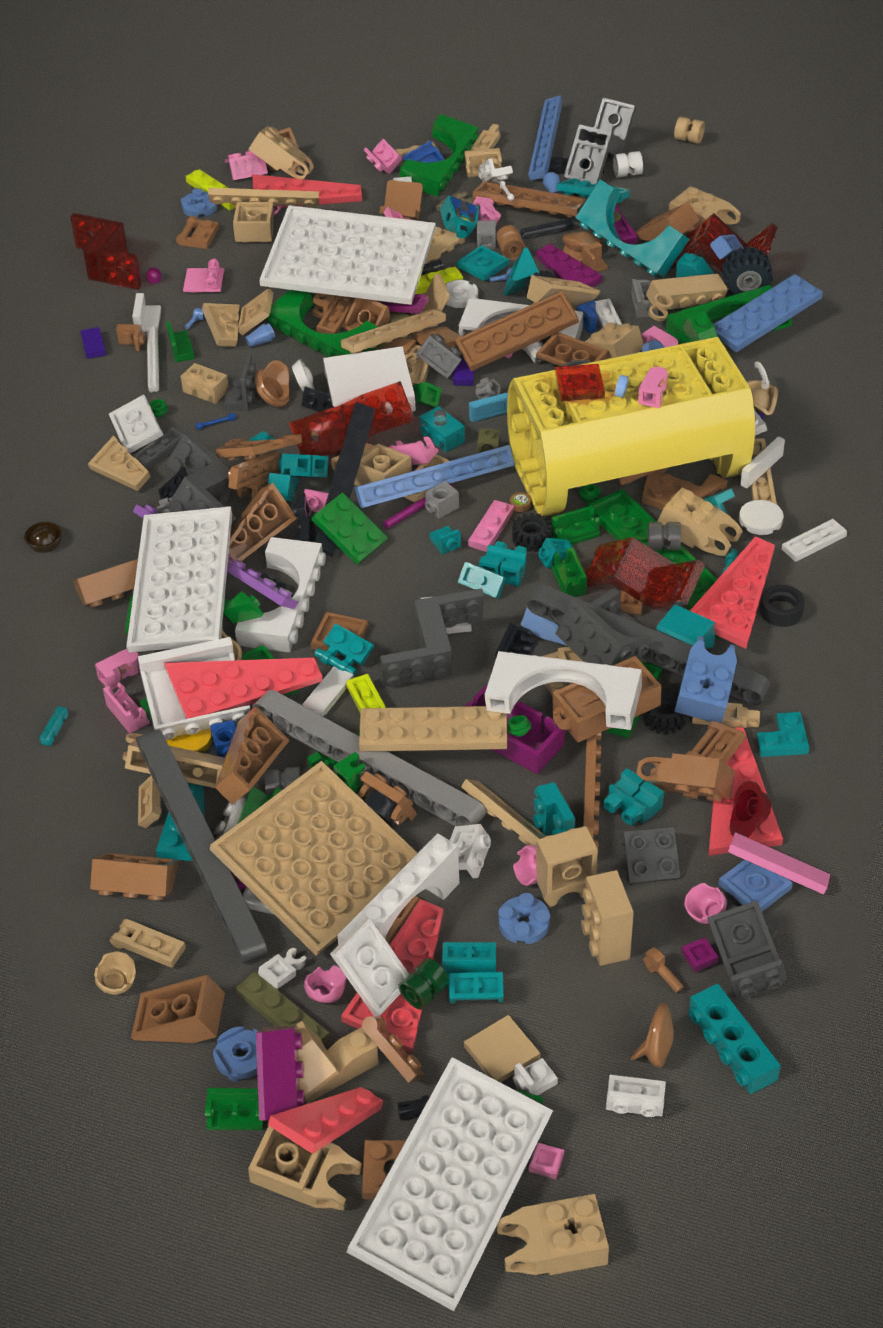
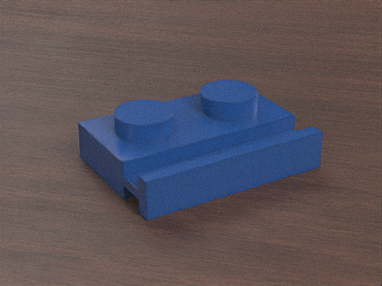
[402,140,445,162]

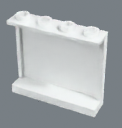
[323,346,416,421]
[138,637,250,740]

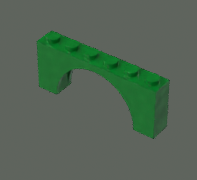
[399,114,479,197]
[666,285,792,345]
[267,290,382,357]

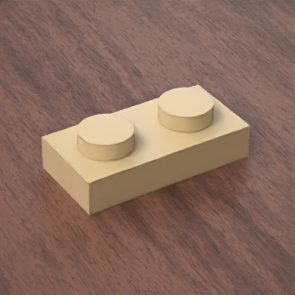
[138,776,162,828]

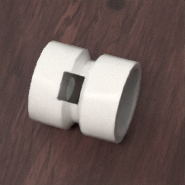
[613,151,643,178]

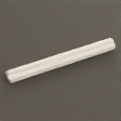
[147,326,159,393]

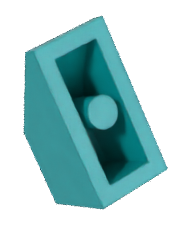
[676,253,715,278]
[268,473,300,502]

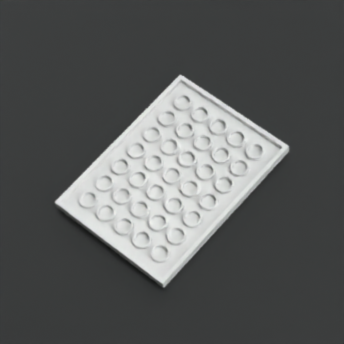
[260,206,436,305]

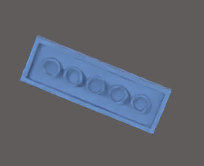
[713,274,823,352]

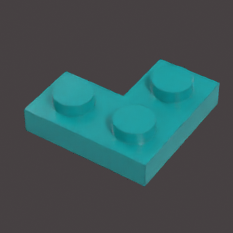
[756,712,809,757]

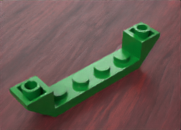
[223,591,264,624]

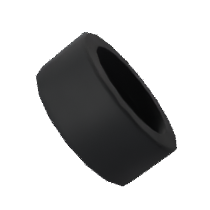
[760,584,805,627]

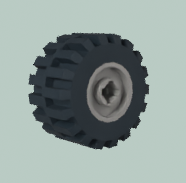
[722,246,773,295]

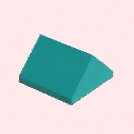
[502,247,539,296]
[656,604,715,648]

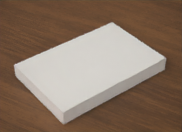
[109,395,163,453]
[330,918,409,1016]

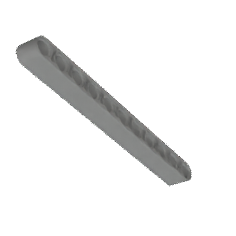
[252,690,486,826]

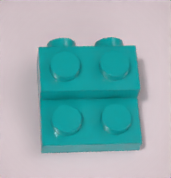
[533,782,575,836]

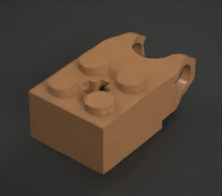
[636,753,735,802]

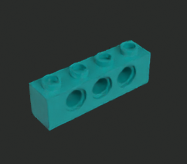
[688,983,781,1095]

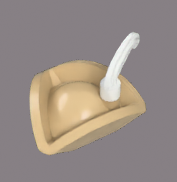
[747,361,778,415]

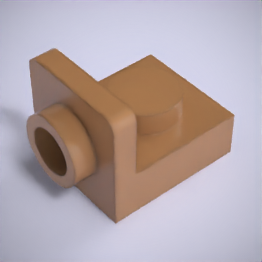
[116,324,145,352]

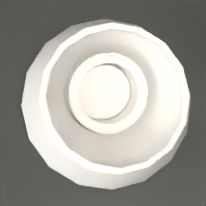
[292,359,315,392]

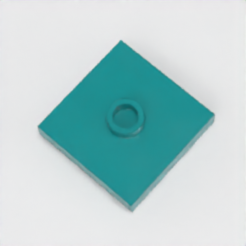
[456,245,510,281]

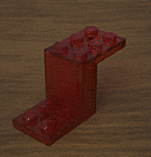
[70,213,142,290]
[671,213,778,272]
[289,381,415,456]
[585,537,705,610]

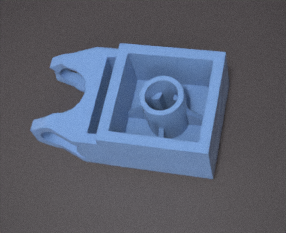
[674,636,737,723]

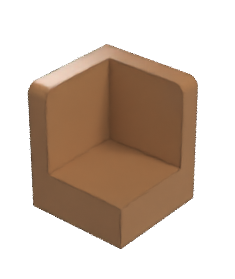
[581,242,608,272]

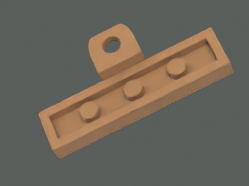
[312,293,355,334]
[228,451,279,500]

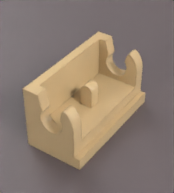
[464,148,502,177]

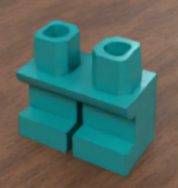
[278,454,329,477]
[479,541,527,587]
[603,768,664,826]

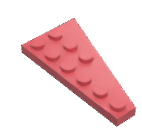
[252,174,362,208]
[690,536,775,649]
[164,658,322,719]
[708,727,783,856]
[341,899,444,1054]

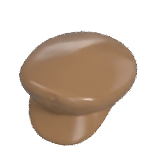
[562,231,602,262]
[254,360,290,408]
[630,1003,674,1068]

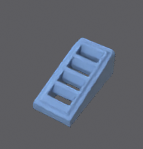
[710,234,744,259]

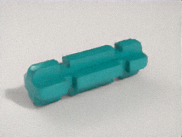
[39,706,69,746]

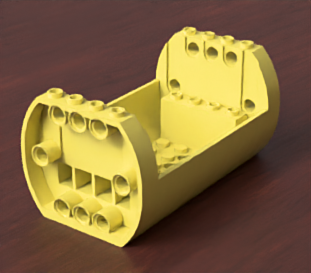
[507,337,755,518]

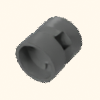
[648,522,681,551]
[265,766,301,795]

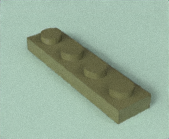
[235,972,330,1044]

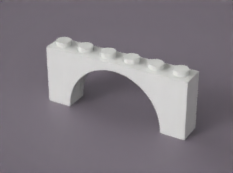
[459,298,583,339]
[235,537,326,653]
[485,651,642,730]
[337,833,459,945]

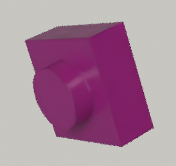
[681,937,718,973]

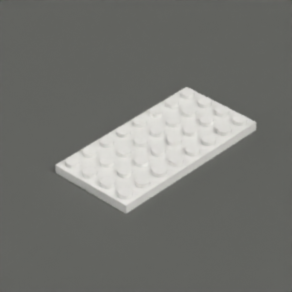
[126,507,232,653]
[347,1057,553,1311]

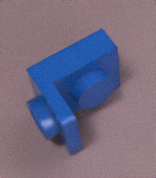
[577,300,598,334]

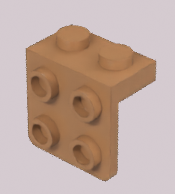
[380,180,423,220]

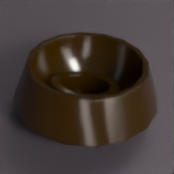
[24,522,62,553]

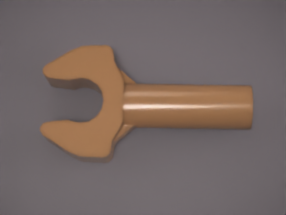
[642,947,684,994]

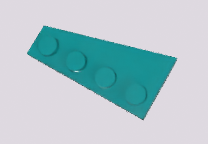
[557,178,630,202]
[156,782,205,861]

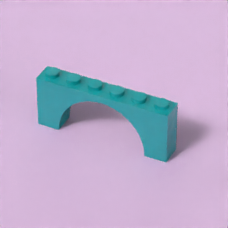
[575,179,690,278]

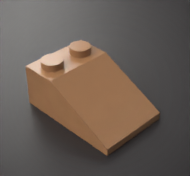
[635,201,700,241]
[131,975,225,1043]

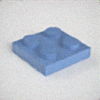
[718,860,793,911]

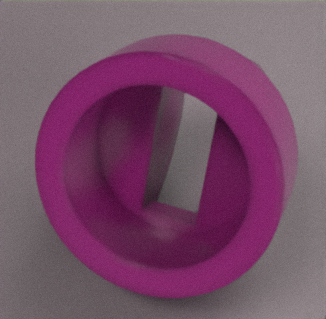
[146,267,162,284]

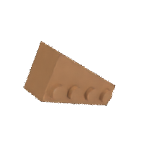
[229,483,297,561]
[215,706,290,805]

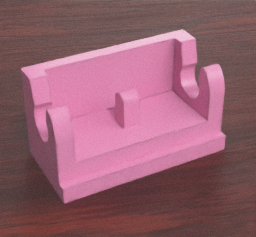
[389,436,439,465]
[103,682,150,733]

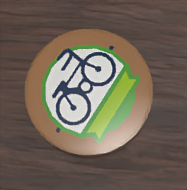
[510,492,531,512]

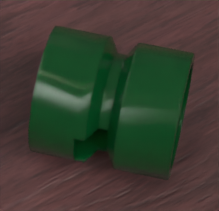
[398,958,449,1010]

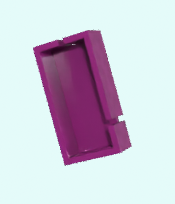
[464,684,565,775]

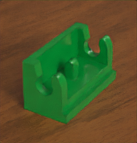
[552,505,600,545]
[551,548,587,597]
[334,752,365,794]
[205,1088,264,1130]

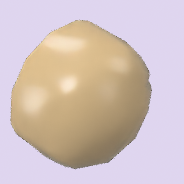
[94,951,136,995]

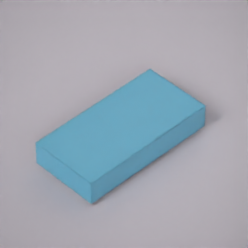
[469,392,508,422]

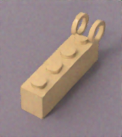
[646,274,728,321]
[122,733,225,788]

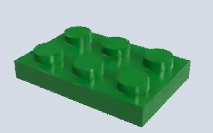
[311,492,388,565]

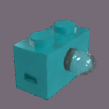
[419,406,465,452]

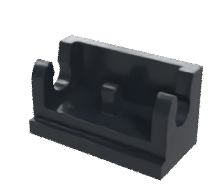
[495,623,534,661]

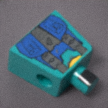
[440,195,479,239]

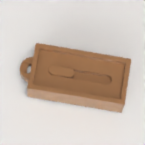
[552,656,661,742]

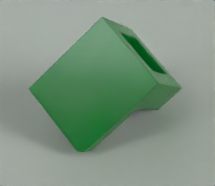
[413,382,442,409]

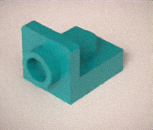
[429,526,461,555]
[538,538,577,568]

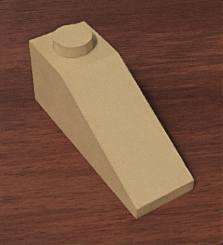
[305,1027,379,1104]

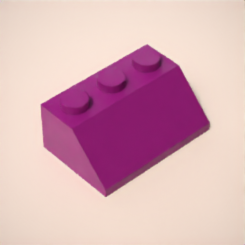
[256,1026,305,1120]

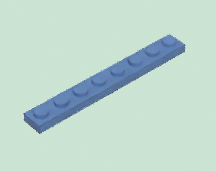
[528,95,563,181]
[355,445,515,509]

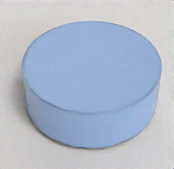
[614,375,629,398]

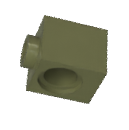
[477,428,501,453]

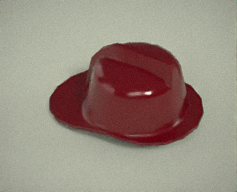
[730,781,771,838]

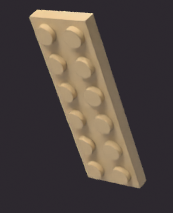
[359,706,507,751]

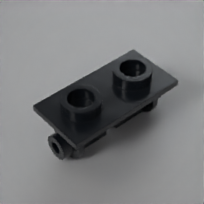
[301,386,334,417]
[158,467,188,500]

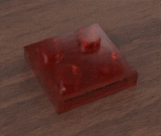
[555,364,605,402]

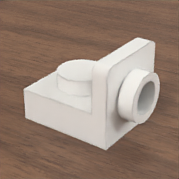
[513,1058,558,1095]

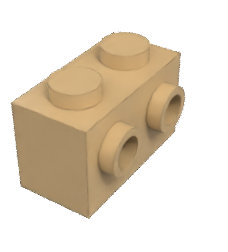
[181,363,229,404]

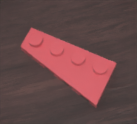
[268,1087,383,1154]

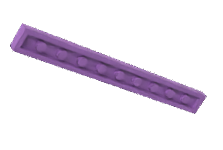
[133,504,299,610]

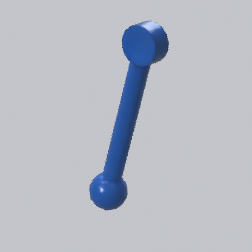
[196,413,236,430]

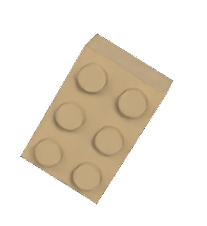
[581,870,634,966]

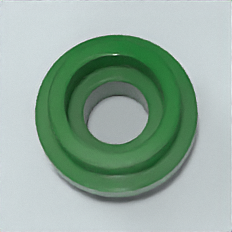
[149,399,168,417]
[579,484,600,503]
[507,715,531,736]

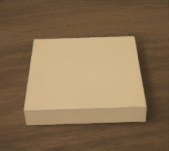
[238,288,274,335]
[464,1015,540,1083]

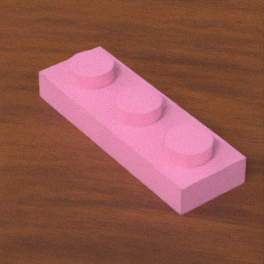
[468,500,514,552]

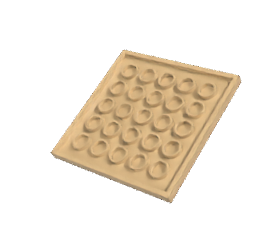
[210,761,418,956]

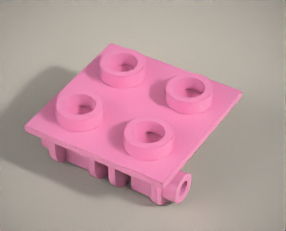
[183,259,225,293]

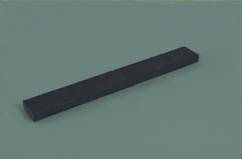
[314,402,376,556]

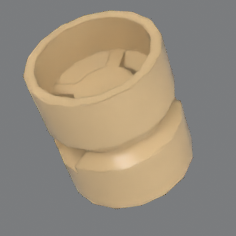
[674,116,705,144]

